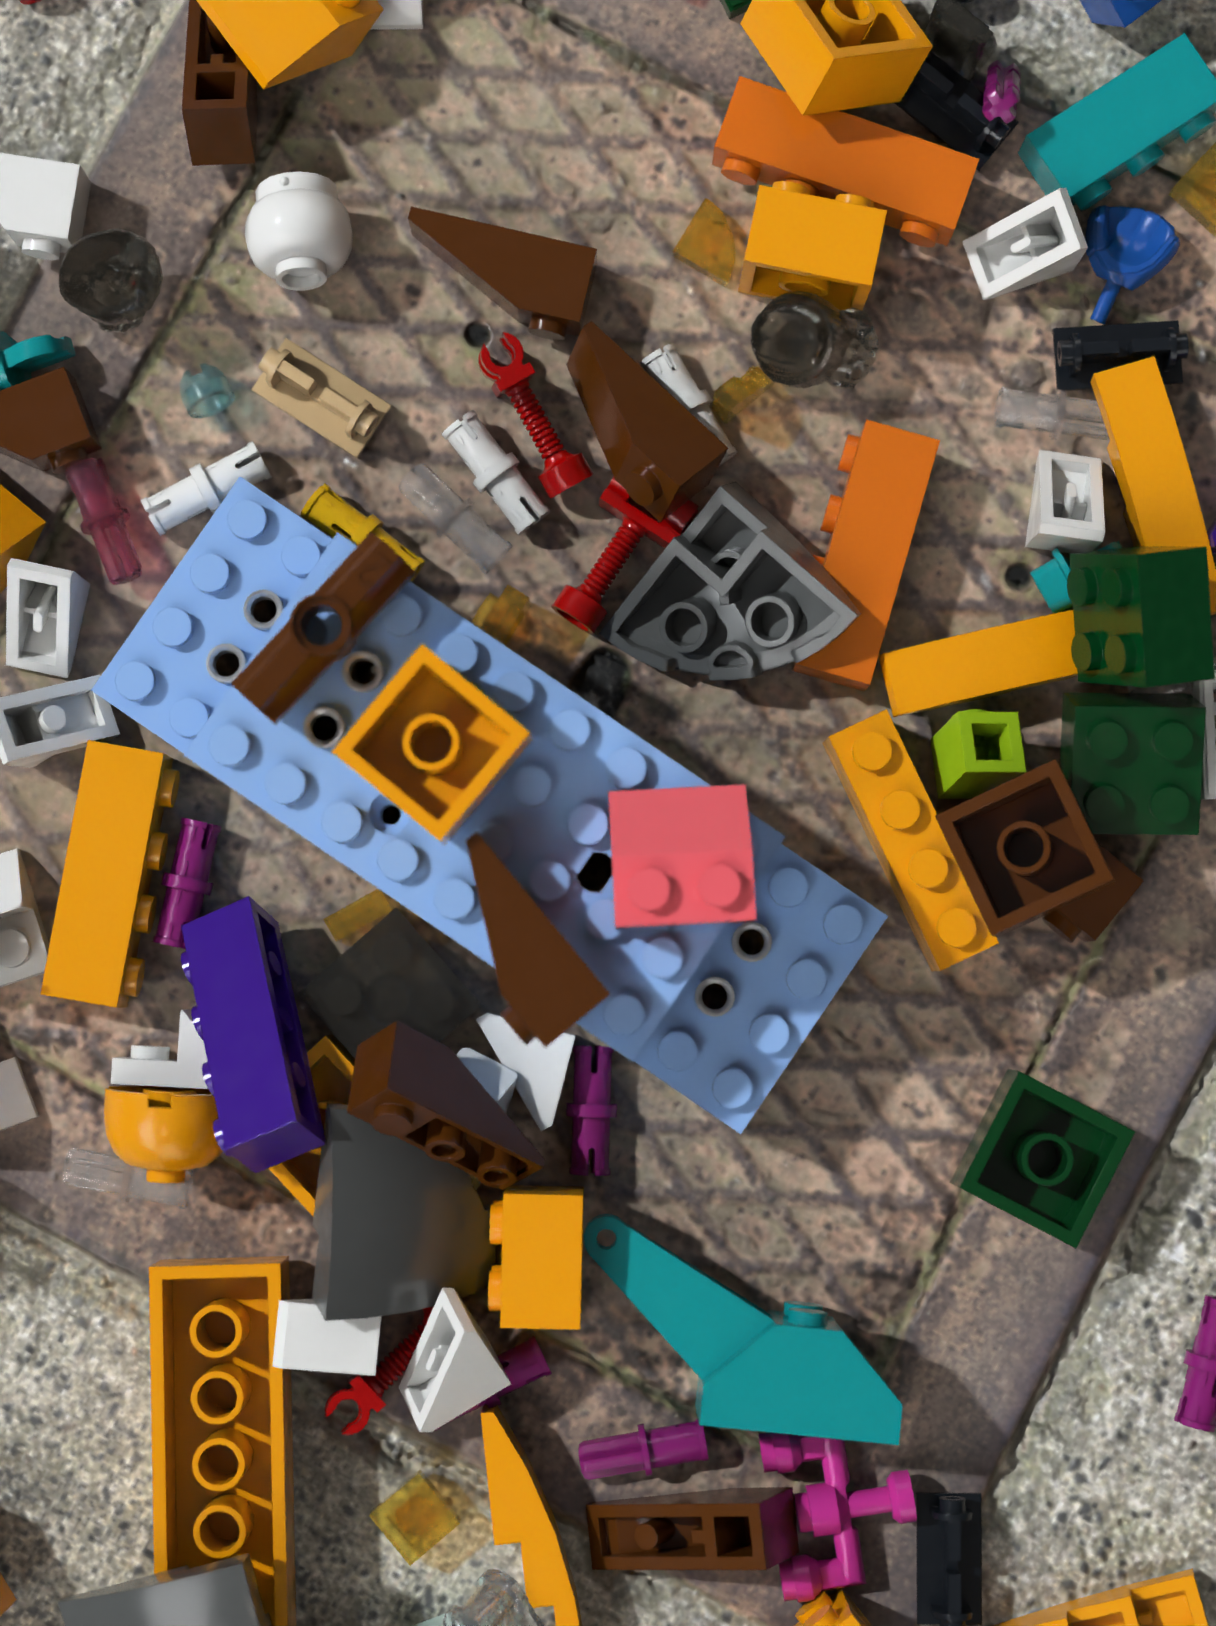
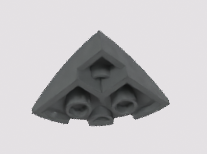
[599,481,861,680]
[312,1103,496,1321]
[57,1553,272,1626]

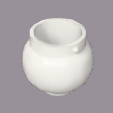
[245,171,353,291]

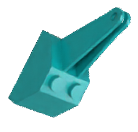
[583,1213,903,1445]

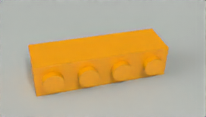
[823,709,999,972]
[40,740,180,1008]

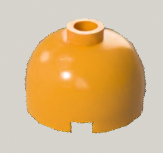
[104,1085,222,1183]

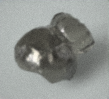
[59,228,163,333]
[751,291,879,389]

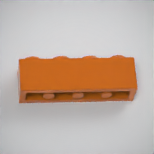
[712,76,979,247]
[792,419,940,692]

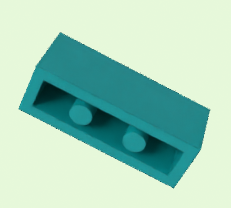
[1017,33,1216,211]

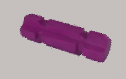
[982,60,1021,124]

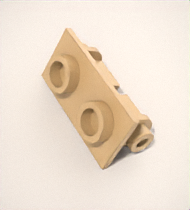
[251,338,392,458]

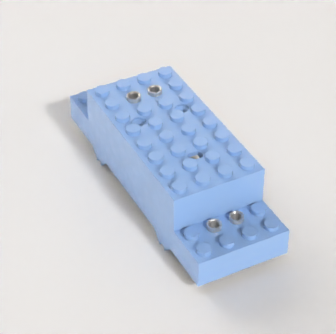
[91,477,888,1134]

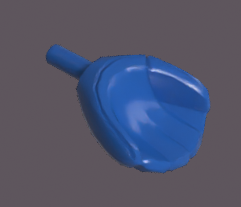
[1085,205,1180,325]

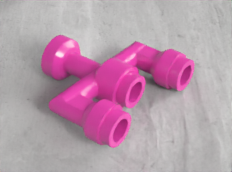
[758,1432,917,1603]

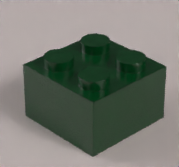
[1067,546,1215,688]
[1060,692,1206,835]
[950,1069,1135,1248]

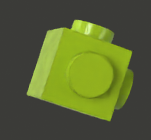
[930,709,1026,799]

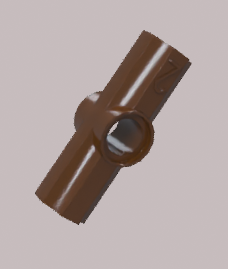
[231,531,416,726]

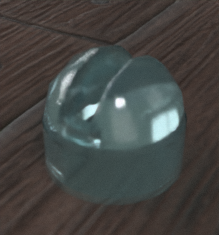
[179,363,235,418]

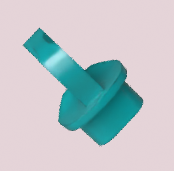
[0,331,76,391]
[1029,541,1123,614]

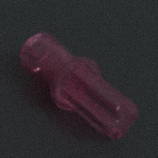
[65,458,142,585]

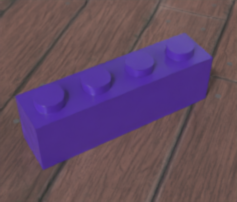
[181,896,326,1173]

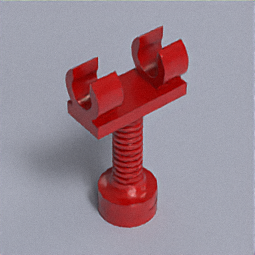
[478,332,594,499]
[551,477,699,634]
[324,1306,434,1435]

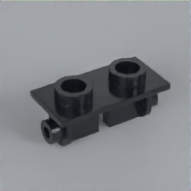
[895,51,1019,171]
[1052,321,1189,392]
[916,1492,982,1626]

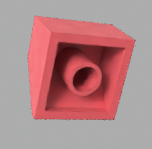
[608,784,756,929]

